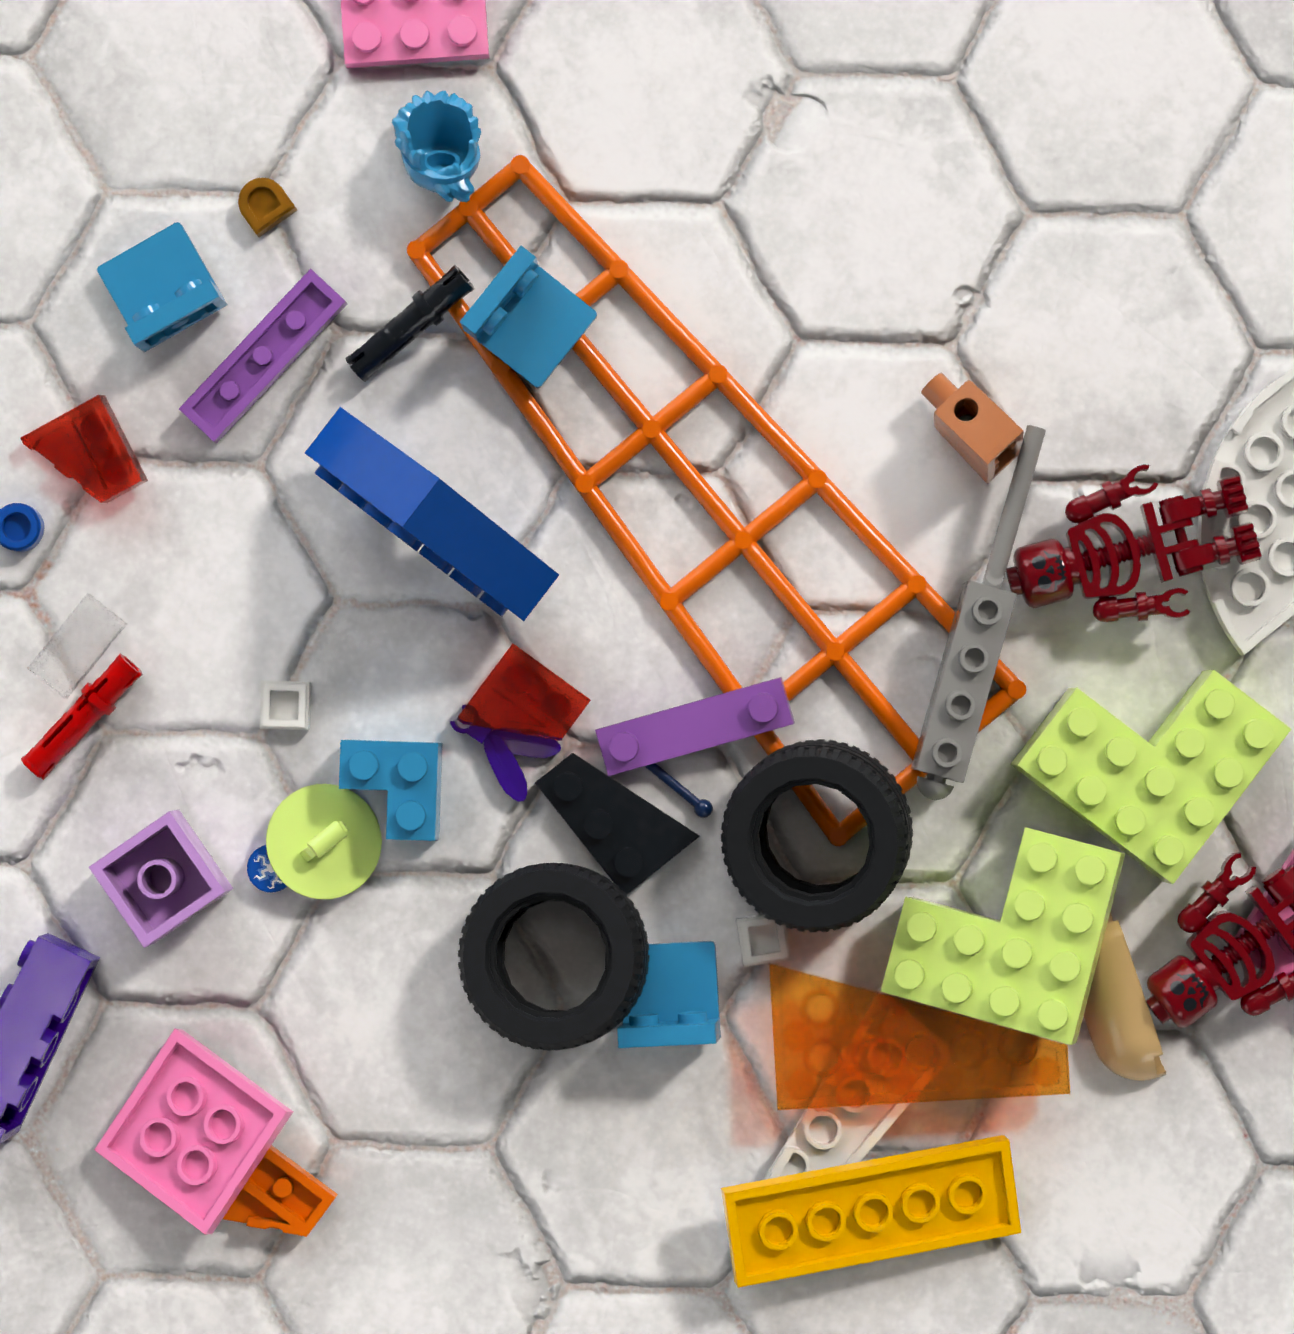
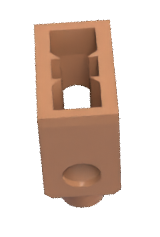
[921,373,1024,484]

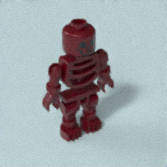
[1006,464,1262,622]
[1146,852,1294,1028]

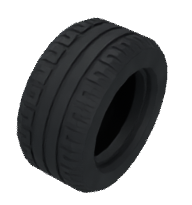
[721,739,913,933]
[458,863,650,1051]

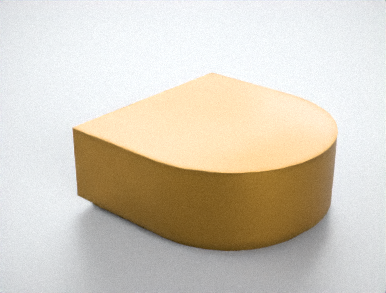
[238,178,297,237]

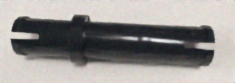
[345,265,475,382]

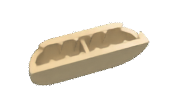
[1084,912,1166,1081]

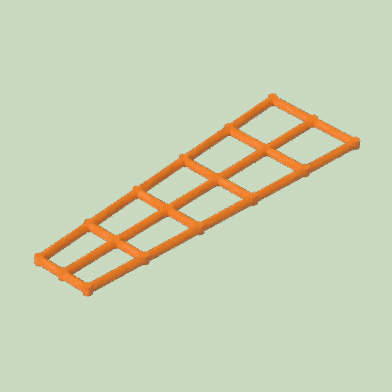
[407,155,1026,846]

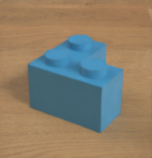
[339,740,443,841]

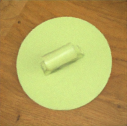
[266,784,382,899]

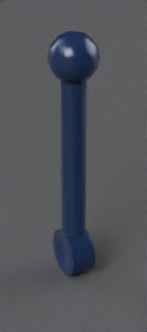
[645,763,713,818]

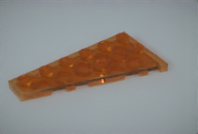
[769,962,1070,1110]

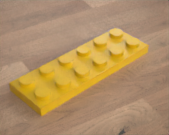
[721,1135,1021,1288]

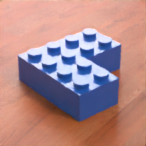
[305,407,559,621]

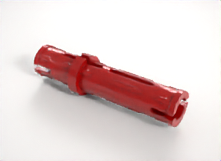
[21,653,143,780]

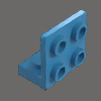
[97,222,228,352]
[460,245,597,388]
[617,941,721,1048]

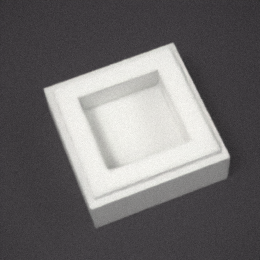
[260,681,311,730]
[736,914,792,967]

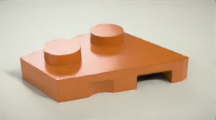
[223,1145,338,1237]

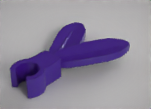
[450,705,561,802]

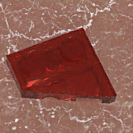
[20,395,148,503]
[457,643,591,741]

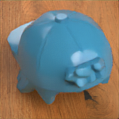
[392,91,481,202]

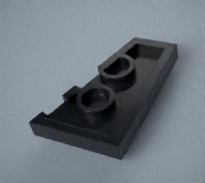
[535,753,700,894]

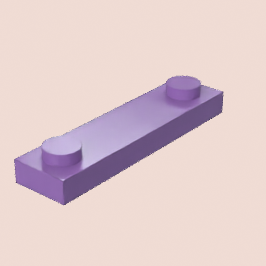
[179,268,347,444]
[595,677,795,776]

